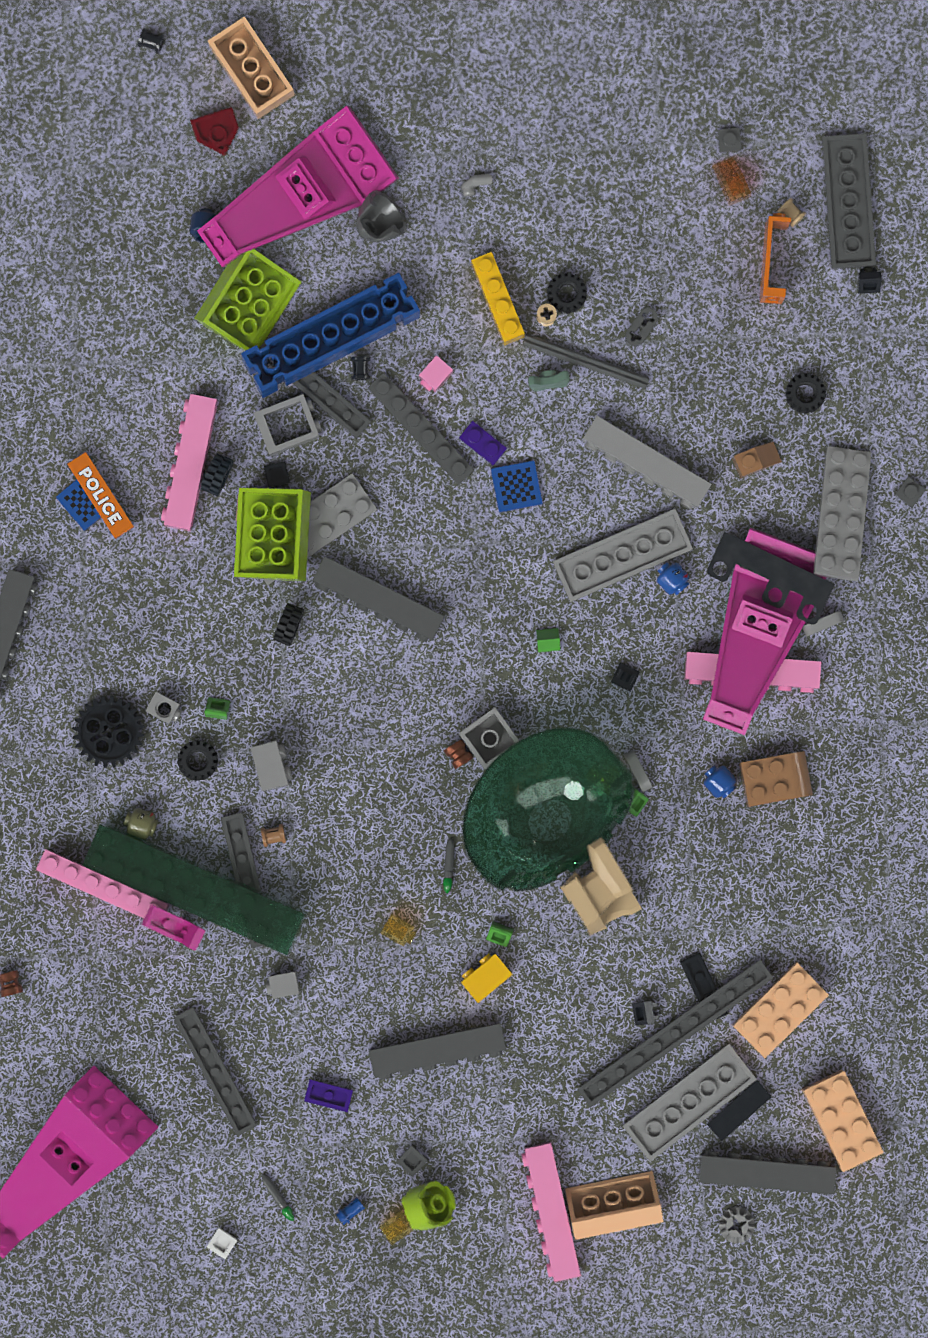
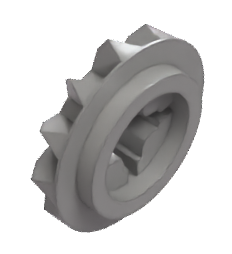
[719,1207,755,1244]

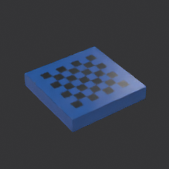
[491,461,543,513]
[56,480,101,531]

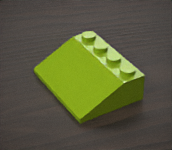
[194,249,301,351]
[234,488,311,581]

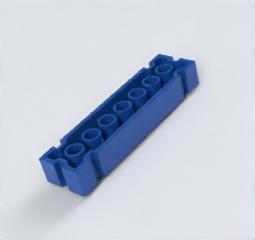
[241,273,420,398]

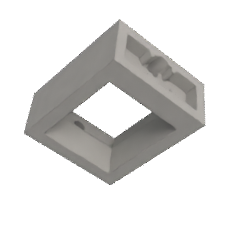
[253,394,322,457]

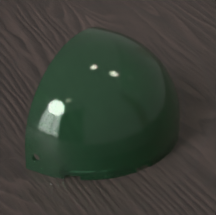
[462,727,635,892]

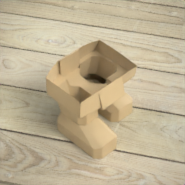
[560,838,642,936]

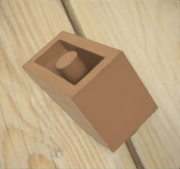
[732,442,782,479]

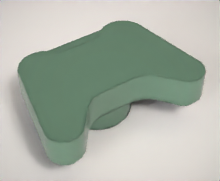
[528,370,570,392]

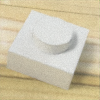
[207,1227,238,1259]

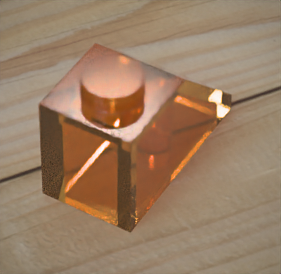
[712,157,751,206]

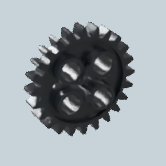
[72,696,145,768]

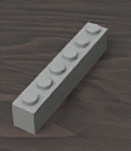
[582,416,711,510]

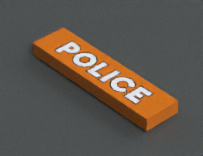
[67,452,134,539]

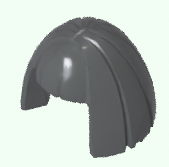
[356,190,408,242]

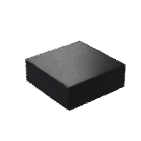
[264,461,290,488]

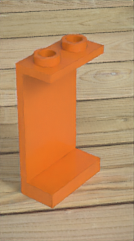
[760,213,791,304]

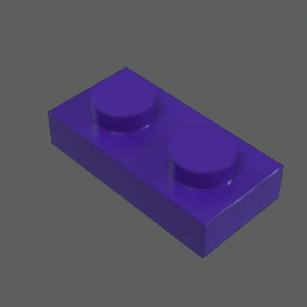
[459,421,507,466]
[304,1079,353,1113]

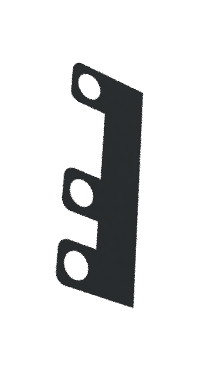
[707,532,835,625]

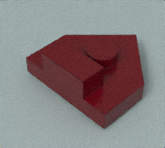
[190,107,239,156]

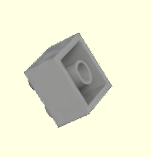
[459,708,521,770]
[250,741,293,792]

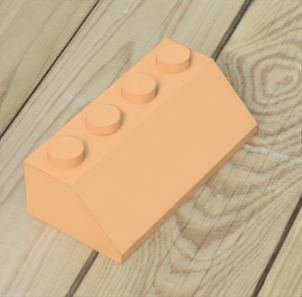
[565,1171,663,1240]

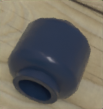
[189,208,216,243]

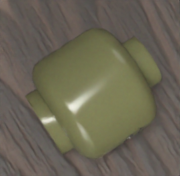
[124,807,158,840]

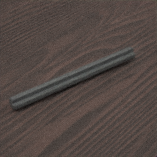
[523,334,649,389]

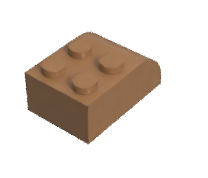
[739,751,813,807]

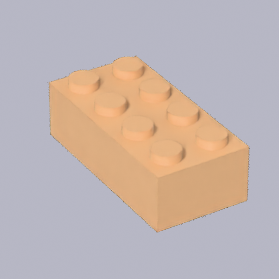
[208,16,295,119]
[732,962,829,1058]
[802,1070,884,1172]

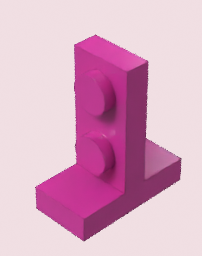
[142,904,205,951]

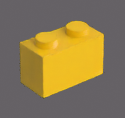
[461,953,513,1003]

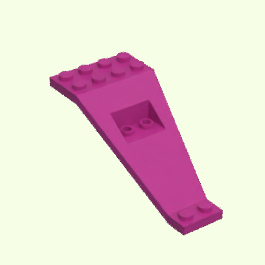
[197,106,399,267]
[703,527,827,735]
[0,1066,158,1258]

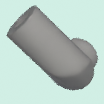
[461,174,492,197]

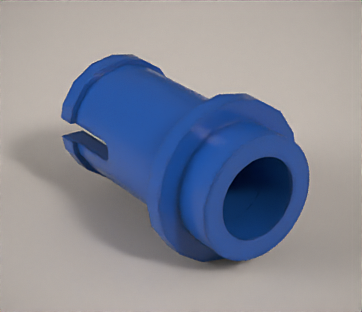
[336,1197,365,1225]

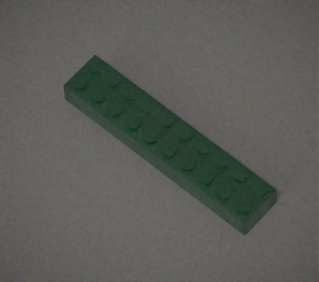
[82,823,308,955]

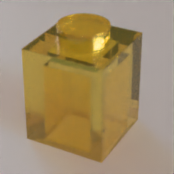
[380,914,416,947]
[379,1210,414,1245]

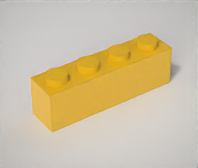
[471,252,525,346]

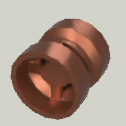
[444,739,474,770]
[0,970,23,998]

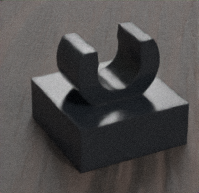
[857,268,882,294]
[611,663,640,692]
[632,1001,660,1026]

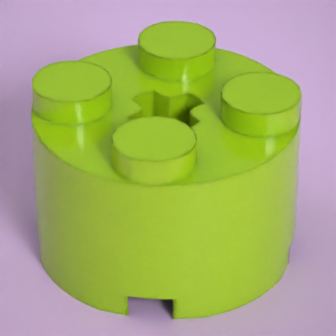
[402,1181,456,1230]

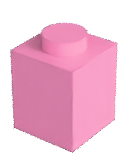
[419,355,453,392]

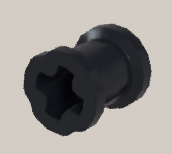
[137,28,165,54]
[350,356,370,381]

